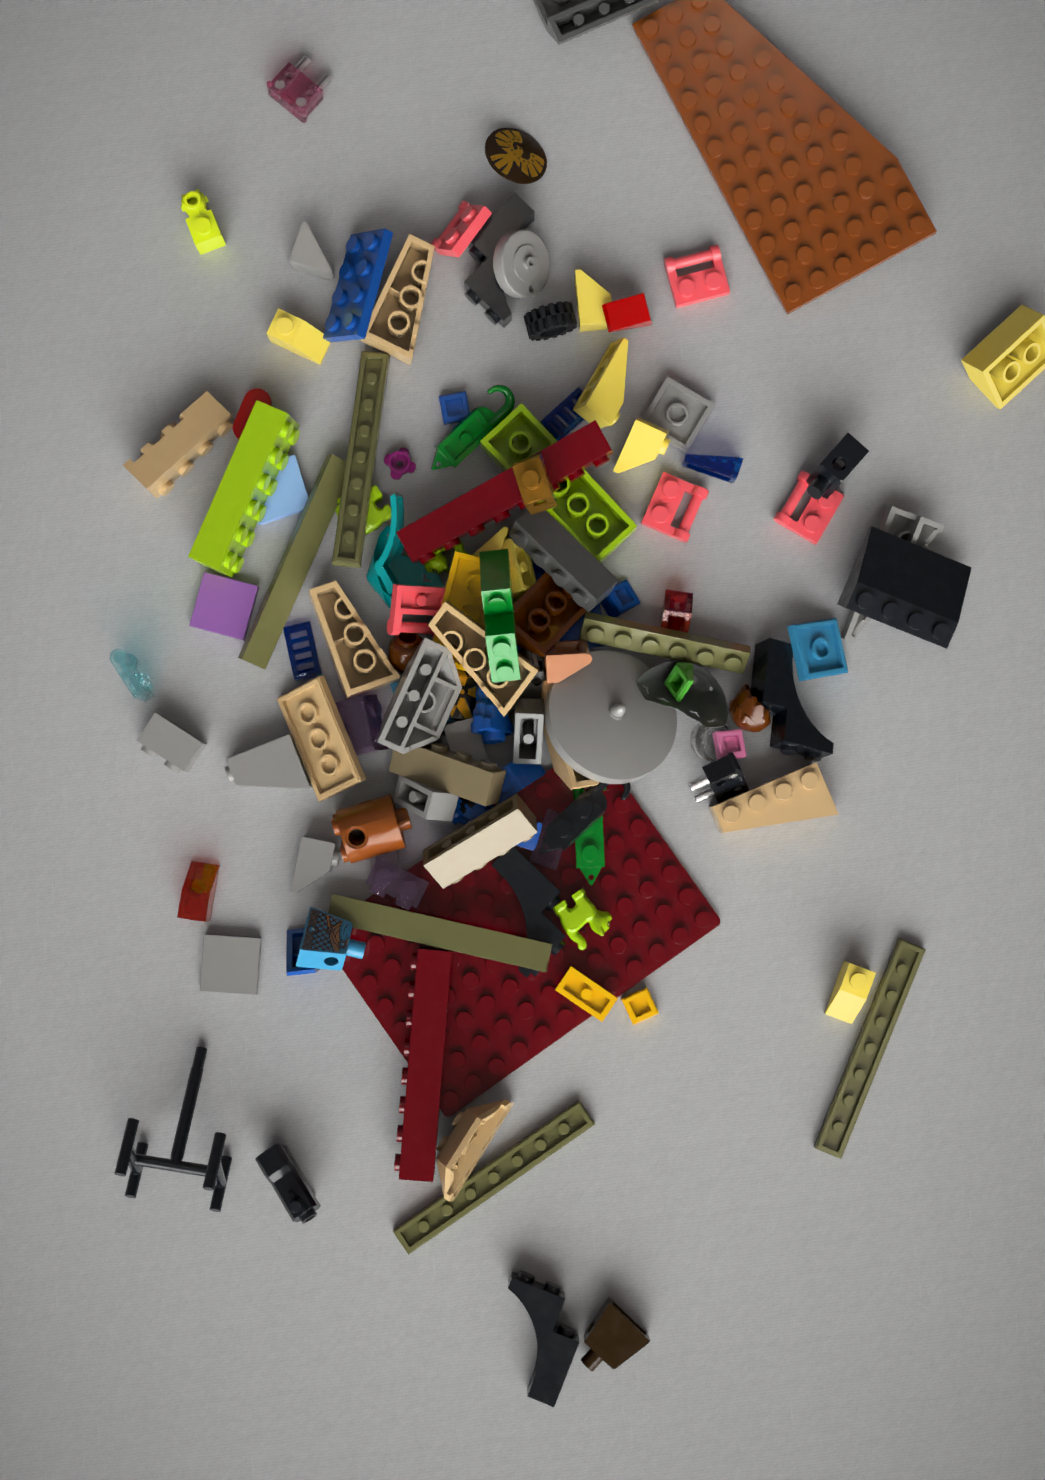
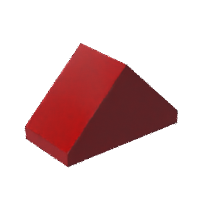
[602,293,653,332]

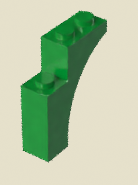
[479,549,521,683]

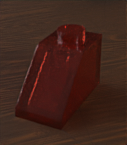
[659,589,693,633]
[177,861,220,922]

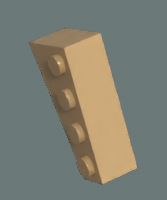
[428,601,540,717]

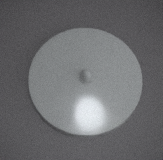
[544,650,677,784]

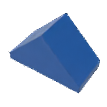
[286,928,320,976]

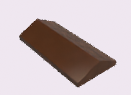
[513,572,586,657]

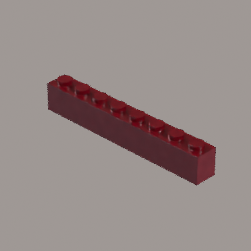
[396,420,613,565]
[394,947,453,1182]

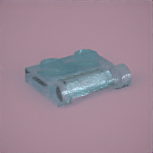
[110,649,154,702]

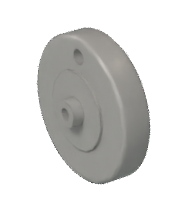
[493,229,550,299]

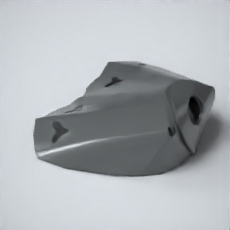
[637,660,728,728]

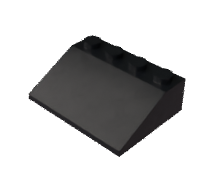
[837,526,972,649]

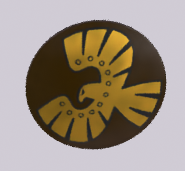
[485,128,547,184]

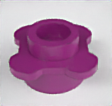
[384,447,416,480]

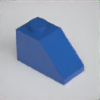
[499,761,546,804]

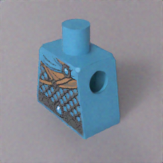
[296,907,366,971]

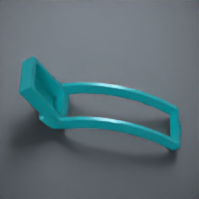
[374,492,404,594]

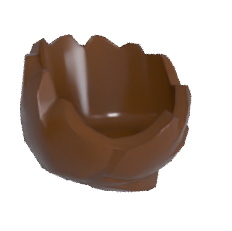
[728,684,771,732]

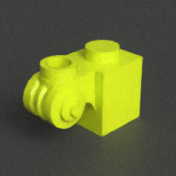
[180,188,226,255]

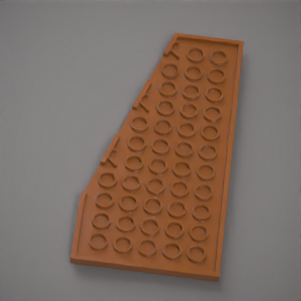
[632,0,937,315]

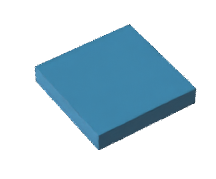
[787,618,848,682]

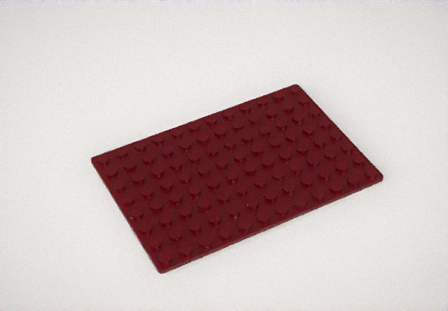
[342,768,720,1117]

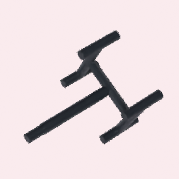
[114,1047,232,1212]

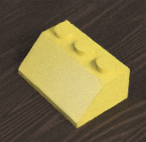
[961,305,1045,409]

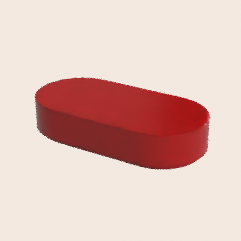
[233,388,272,440]

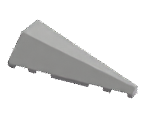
[841,505,945,642]

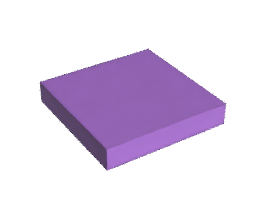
[189,572,259,641]

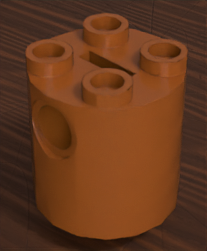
[331,794,412,864]

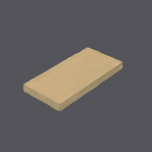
[277,676,366,801]

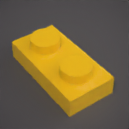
[555,966,618,1022]

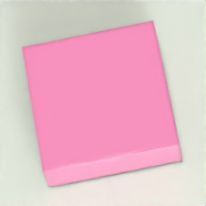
[712,729,747,760]

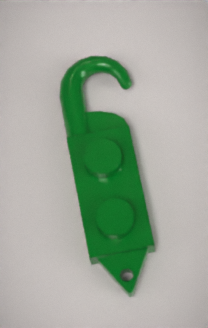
[431,384,515,470]
[573,787,607,886]

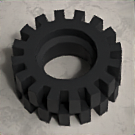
[524,301,578,341]

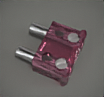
[267,56,332,123]

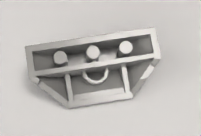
[376,637,462,754]

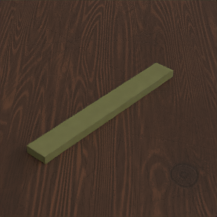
[332,351,390,568]
[238,454,346,669]
[328,894,553,972]
[813,938,926,1159]
[393,1100,595,1255]

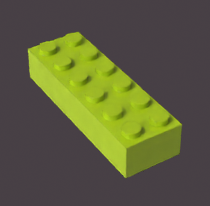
[188,400,300,578]
[480,403,637,563]

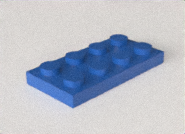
[323,228,393,343]

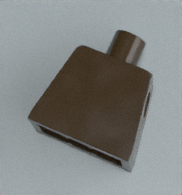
[581,1297,650,1372]

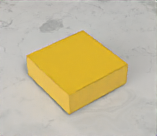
[621,987,659,1025]

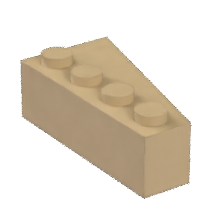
[360,234,435,365]
[123,391,235,499]
[309,581,401,700]
[709,762,839,833]

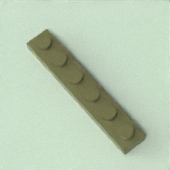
[579,611,751,674]

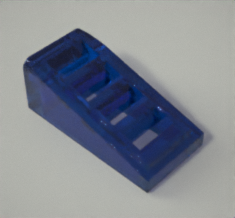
[540,387,585,441]
[682,454,744,483]
[283,621,323,682]

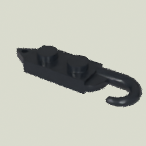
[540,782,631,854]

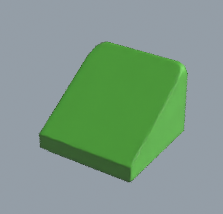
[664,662,694,702]

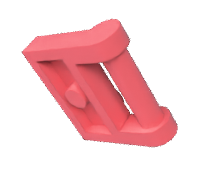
[431,200,492,258]
[664,244,730,308]
[773,471,845,545]
[641,472,709,543]
[387,584,446,637]

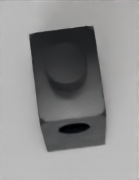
[806,433,869,499]

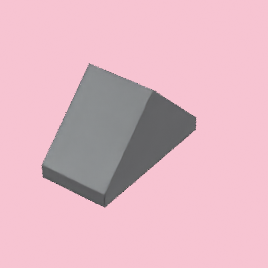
[289,221,334,280]

